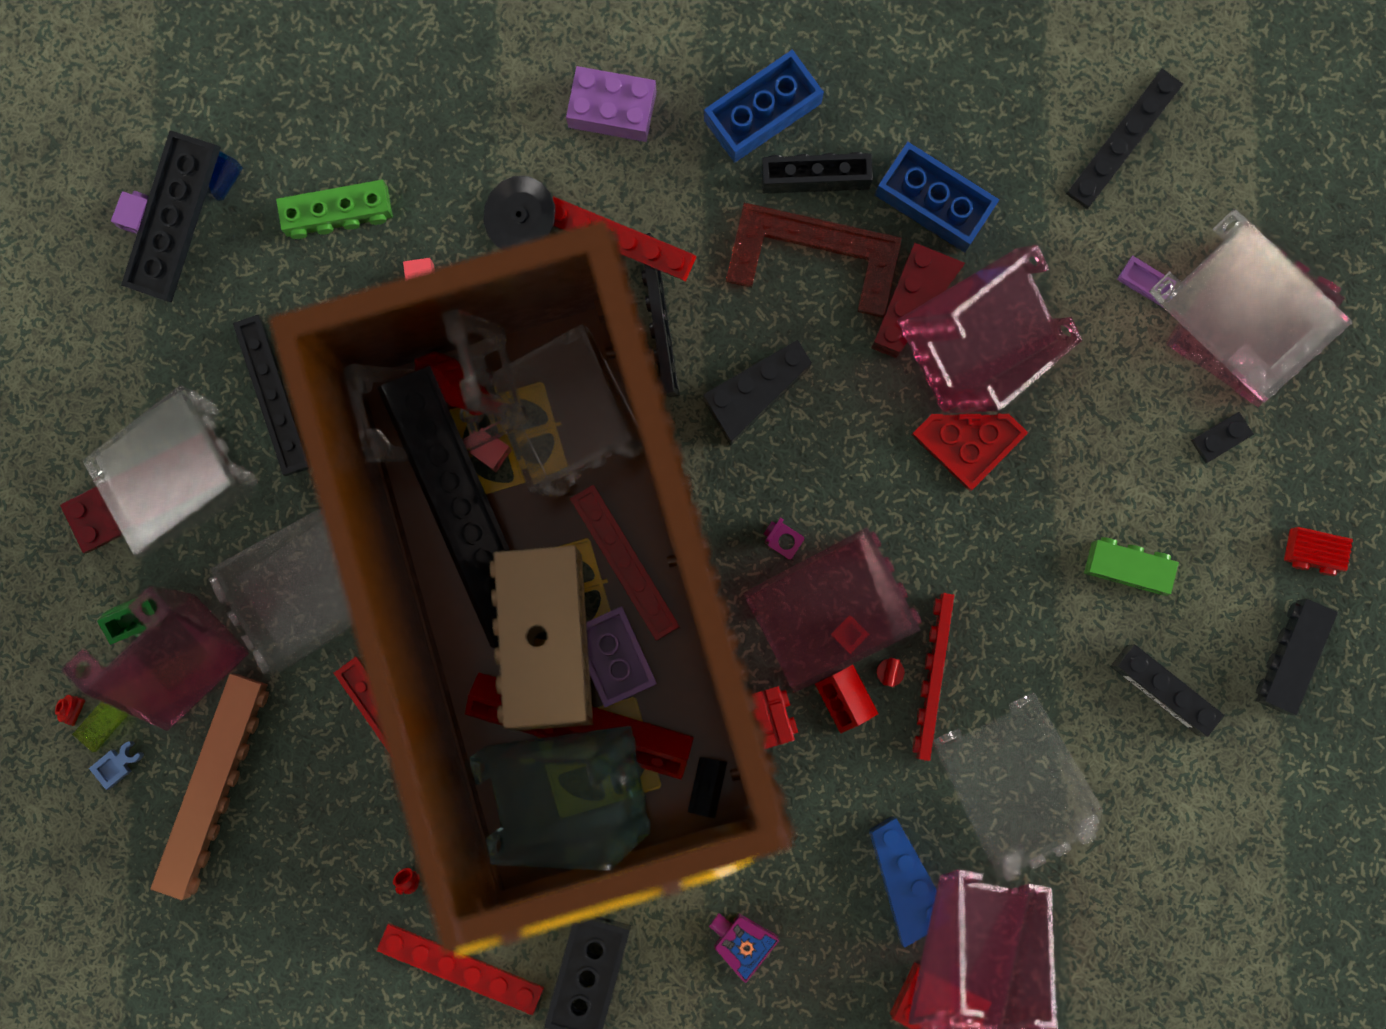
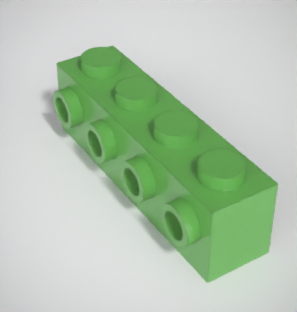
[276,180,393,239]

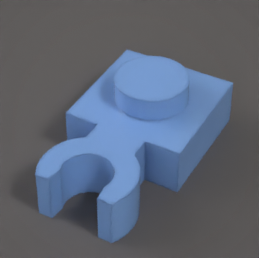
[89,741,144,790]

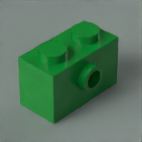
[97,590,169,645]

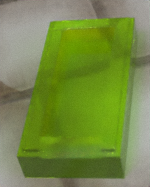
[72,692,133,752]

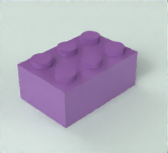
[566,66,657,142]
[586,606,657,707]

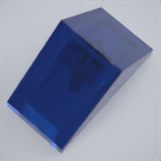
[209,151,243,201]

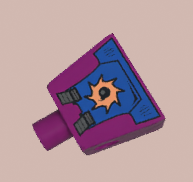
[708,913,779,983]

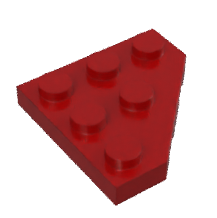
[911,414,1028,492]

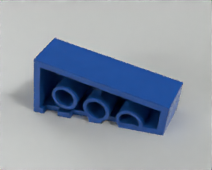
[869,816,953,948]

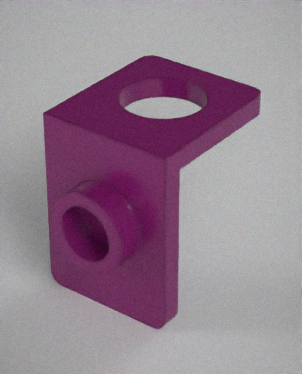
[763,518,804,560]

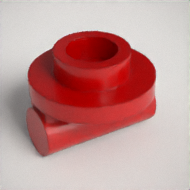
[877,658,905,687]
[55,695,86,726]

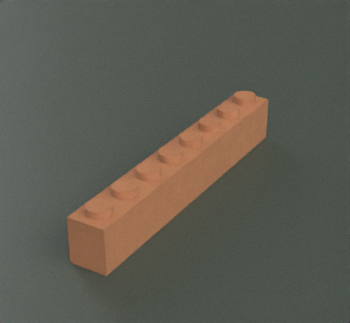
[151,674,269,900]

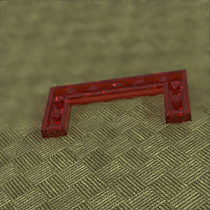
[726,203,902,318]

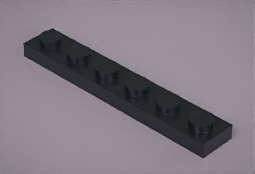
[1066,68,1183,210]
[641,233,680,398]
[233,314,310,476]

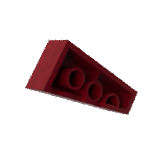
[872,243,965,358]

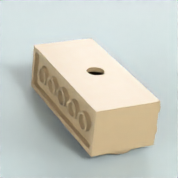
[490,546,593,732]

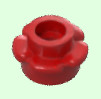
[393,868,420,895]

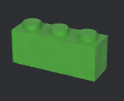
[1084,537,1179,596]

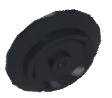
[483,176,556,249]

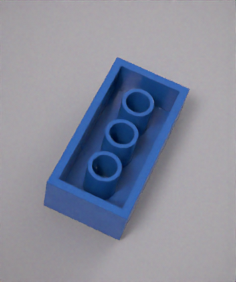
[704,49,824,163]
[875,141,999,253]

